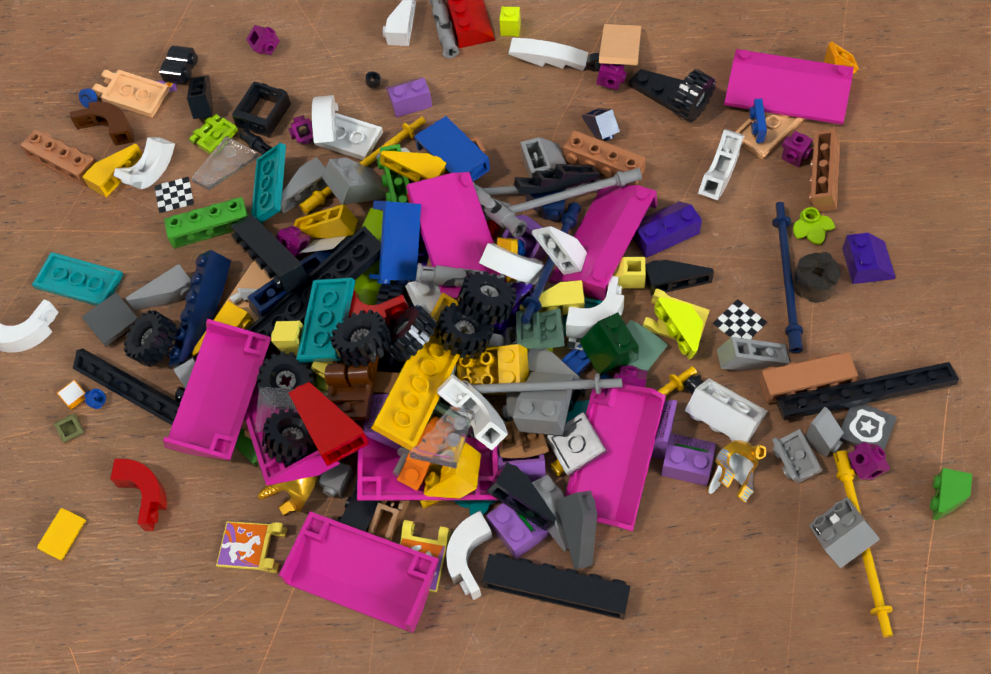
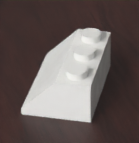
[685,378,768,442]

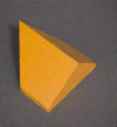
[824,41,859,74]

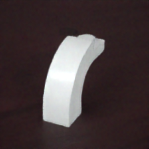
[312,95,339,143]
[698,129,745,200]
[114,137,175,189]
[479,243,545,285]
[566,276,624,338]
[0,299,59,352]
[437,374,508,450]
[446,511,493,600]

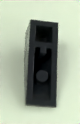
[187,75,213,120]
[645,260,714,296]
[486,462,556,531]

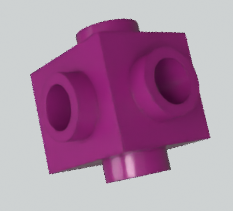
[246,25,280,55]
[596,63,627,90]
[288,115,313,145]
[781,131,813,168]
[276,226,311,258]
[614,365,647,387]
[848,442,890,480]

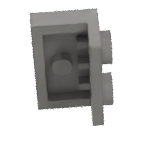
[772,429,823,483]

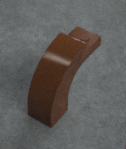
[70,102,134,146]

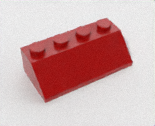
[446,0,495,48]

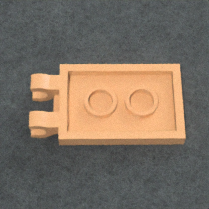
[92,70,170,118]

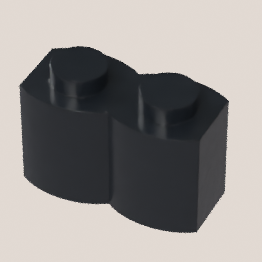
[160,45,198,84]

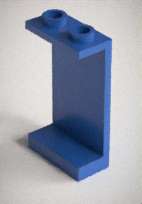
[414,116,490,182]
[369,201,421,284]

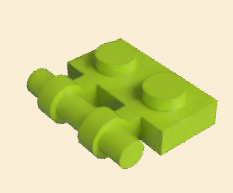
[189,114,238,156]

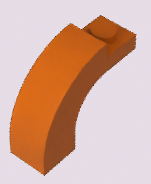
[397,416,457,491]

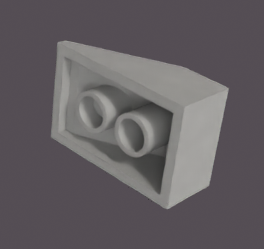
[322,157,388,205]
[513,372,575,435]

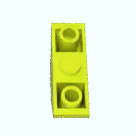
[654,297,704,360]

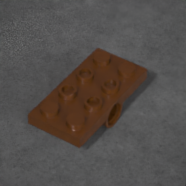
[325,356,379,421]

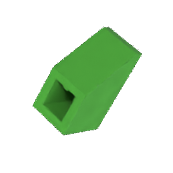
[930,468,972,520]

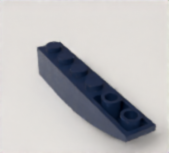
[247,237,350,318]
[169,250,231,367]

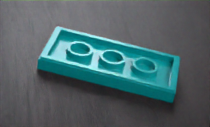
[251,143,286,223]
[32,252,124,306]
[296,278,355,363]

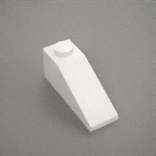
[383,0,416,46]
[532,226,587,275]

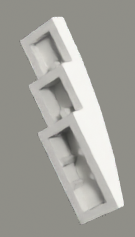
[508,38,588,71]

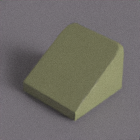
[53,413,84,443]

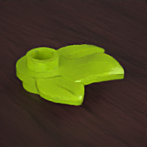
[793,207,835,245]

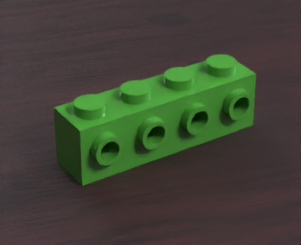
[377,144,409,203]
[164,197,249,249]

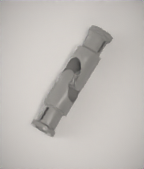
[429,0,459,59]
[473,183,527,238]
[416,263,504,287]

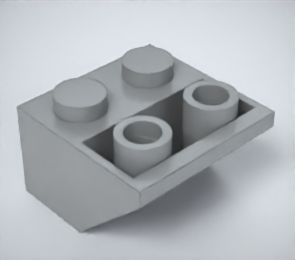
[520,137,566,178]
[809,497,880,568]

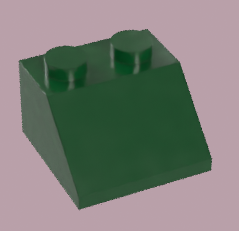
[579,312,639,376]

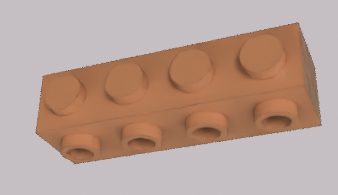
[20,129,96,187]
[809,129,840,212]
[563,130,646,185]
[759,352,858,404]

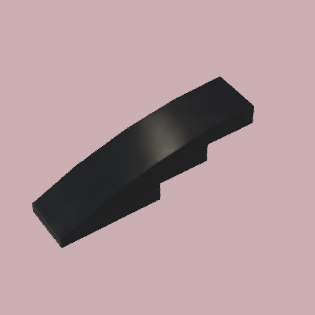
[513,164,600,194]

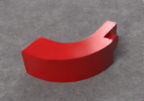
[348,288,410,328]
[110,459,167,531]

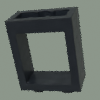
[232,81,291,137]

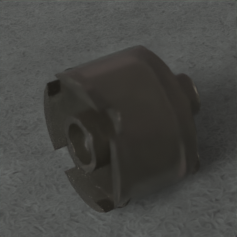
[793,252,841,303]

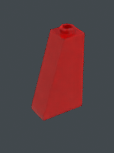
[288,382,369,466]

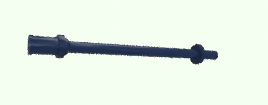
[521,202,581,324]
[772,202,803,353]

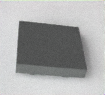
[82,293,138,347]

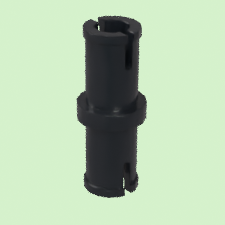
[239,129,272,155]

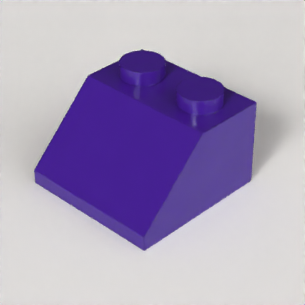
[842,233,895,284]

